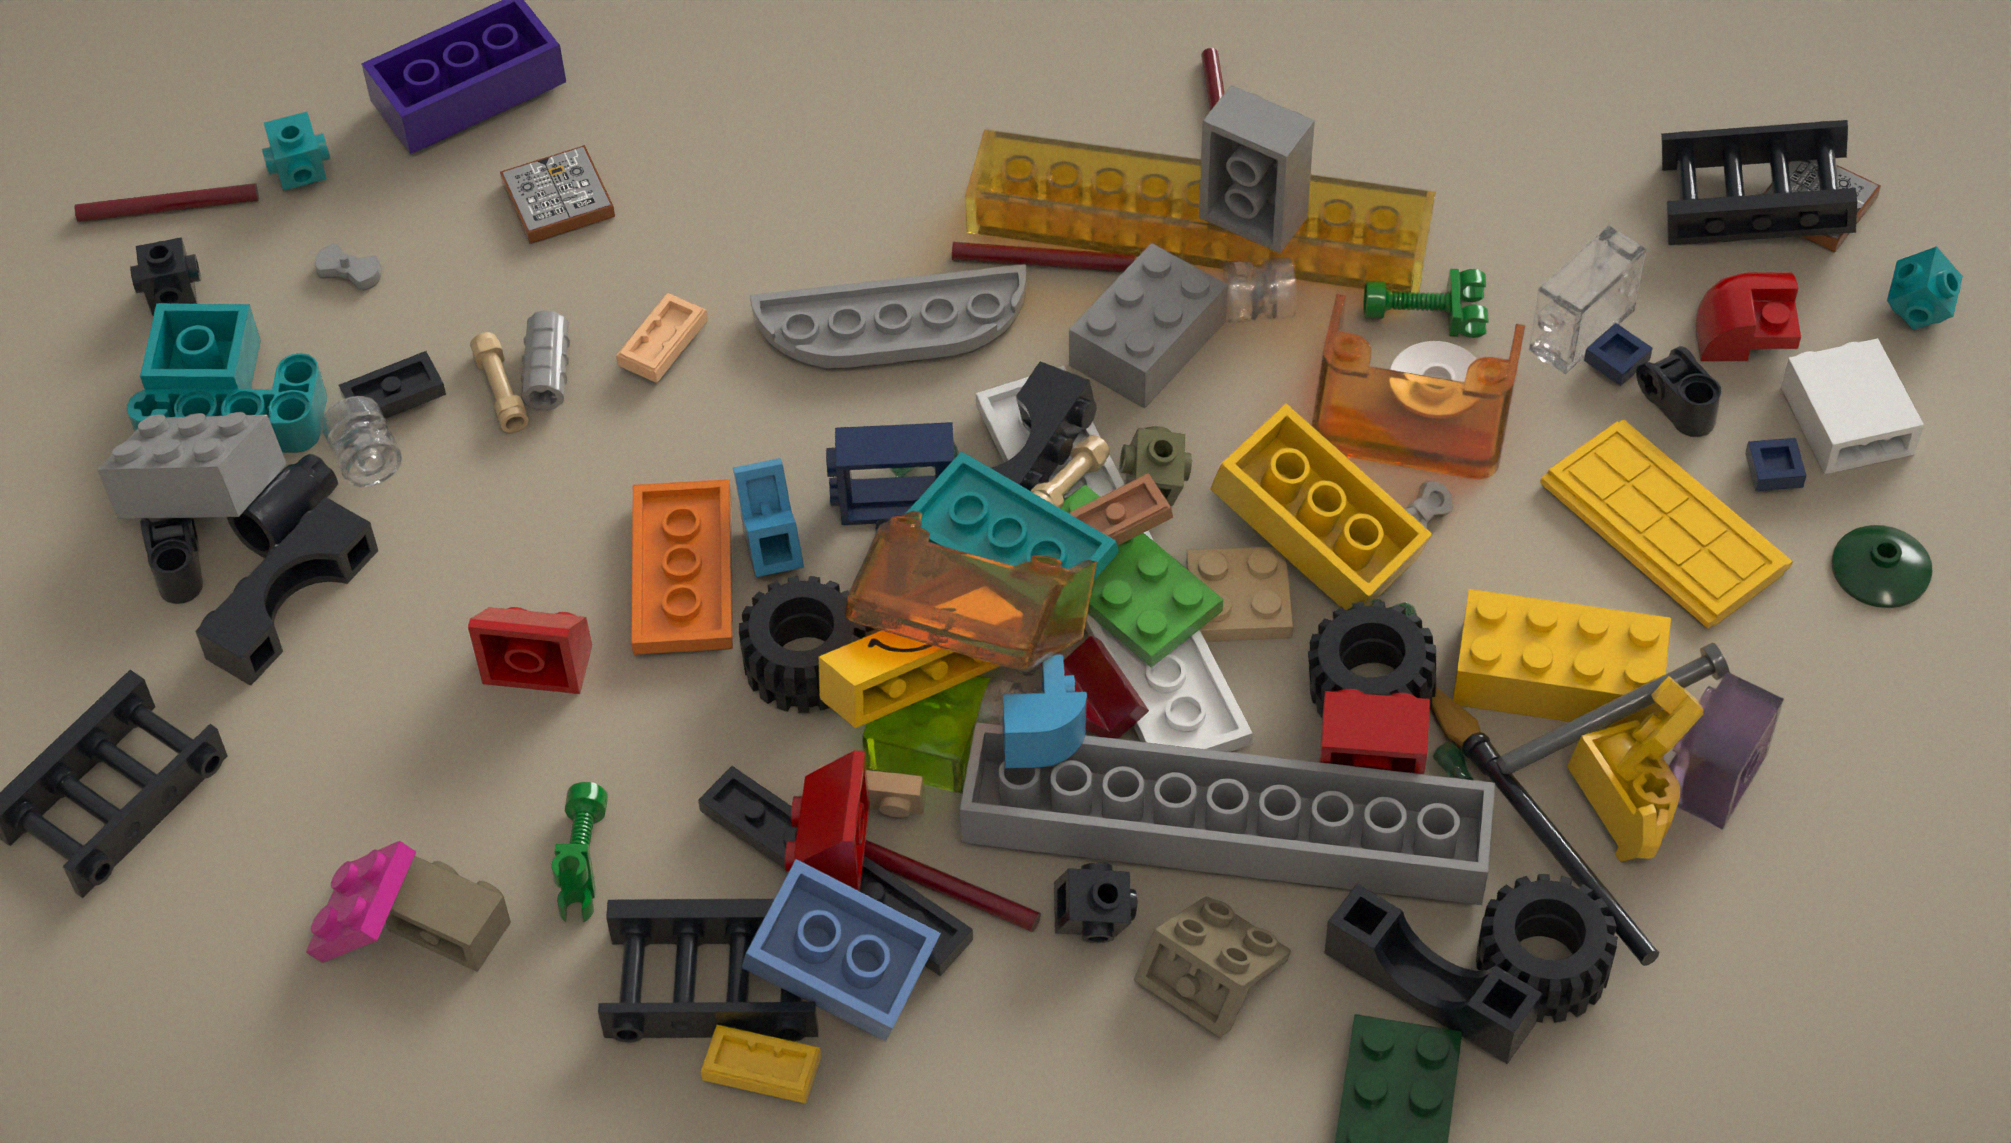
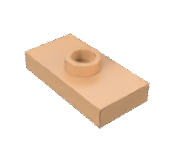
[616,293,708,383]

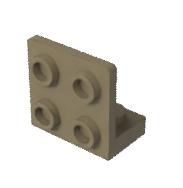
[1134,896,1291,1037]

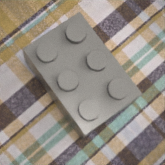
[1199,85,1315,253]
[1069,243,1228,408]
[97,412,287,519]

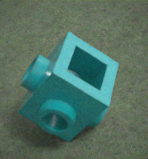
[262,112,331,191]
[1887,246,1963,330]

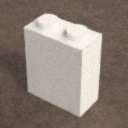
[1781,338,1924,475]

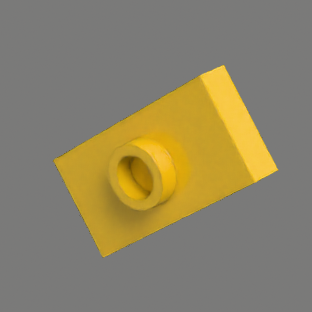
[700,1025,822,1104]

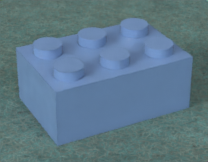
[742,859,941,1042]

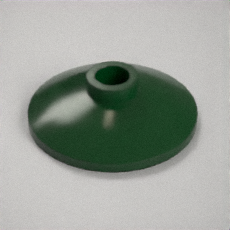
[1832,525,1933,608]

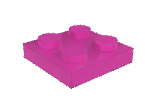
[306,841,416,963]

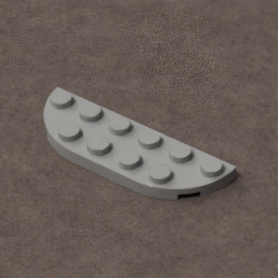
[750,264,1027,369]

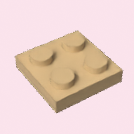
[1186,547,1293,641]

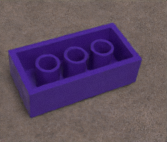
[361,0,566,154]

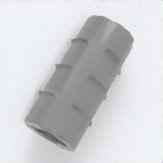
[521,310,570,411]

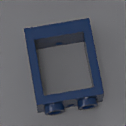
[826,422,955,525]

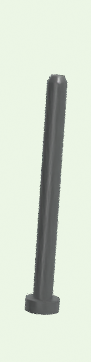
[1496,642,1730,775]

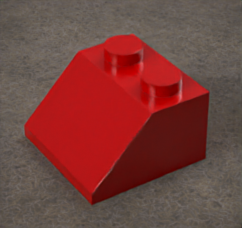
[468,607,592,694]
[1319,689,1430,775]
[785,750,870,892]

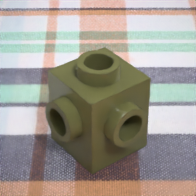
[1119,426,1192,506]

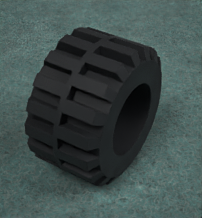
[739,576,866,713]
[1308,601,1436,718]
[1476,874,1618,1023]

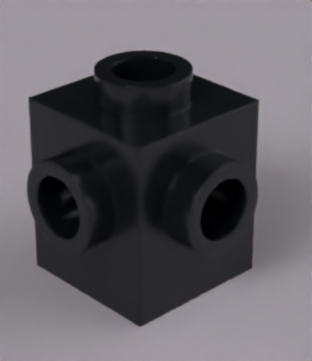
[130,237,201,316]
[1054,863,1138,943]

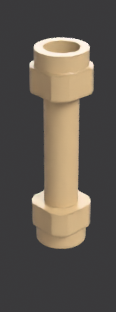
[470,332,529,433]
[1031,435,1110,509]

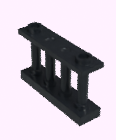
[1661,120,1858,245]
[0,670,228,898]
[598,899,819,1043]

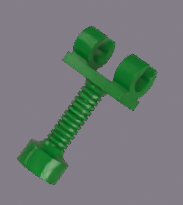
[1363,269,1489,338]
[551,782,608,922]

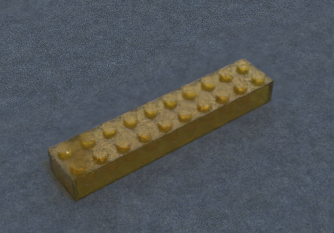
[965,129,1436,294]

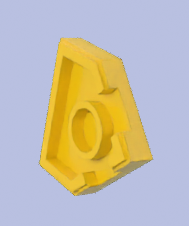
[1615,676,1704,782]

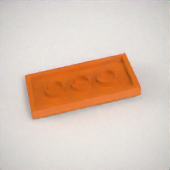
[631,479,733,655]

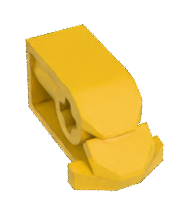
[1567,720,1680,862]

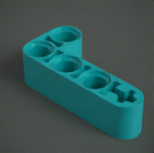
[127,353,327,453]

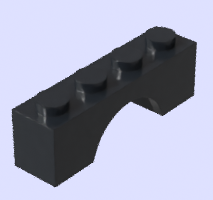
[991,361,1097,491]
[195,497,379,686]
[1324,884,1542,1064]

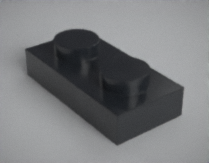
[338,351,446,429]

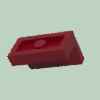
[1035,635,1149,739]

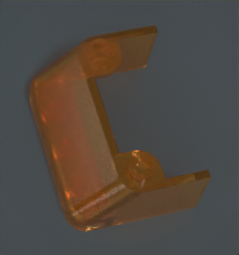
[1311,294,1525,479]
[844,510,1097,669]

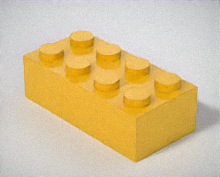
[1210,403,1432,611]
[1453,589,1671,728]

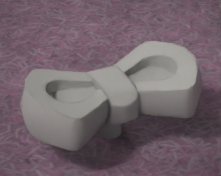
[315,244,382,290]
[1405,481,1453,528]

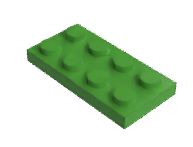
[1061,484,1223,668]

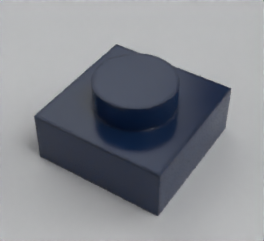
[1584,323,1653,386]
[1745,438,1807,491]

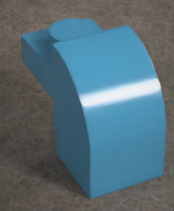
[733,458,804,577]
[1003,654,1087,768]

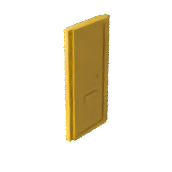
[1540,419,1793,629]

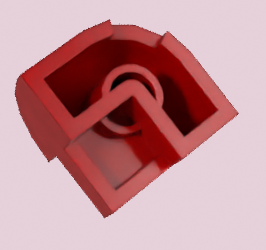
[1696,272,1801,361]

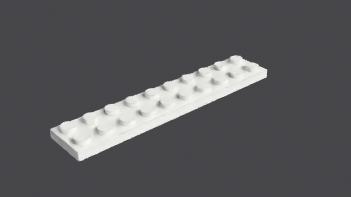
[975,366,1253,752]

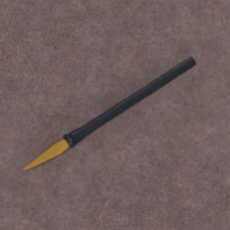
[1432,687,1659,966]

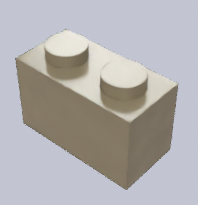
[386,856,511,972]

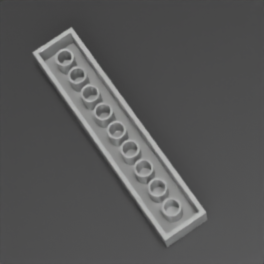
[960,723,1495,905]

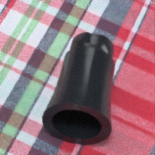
[227,454,338,558]

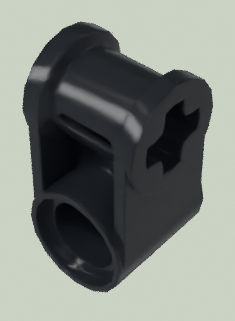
[1636,346,1721,437]
[140,518,203,604]

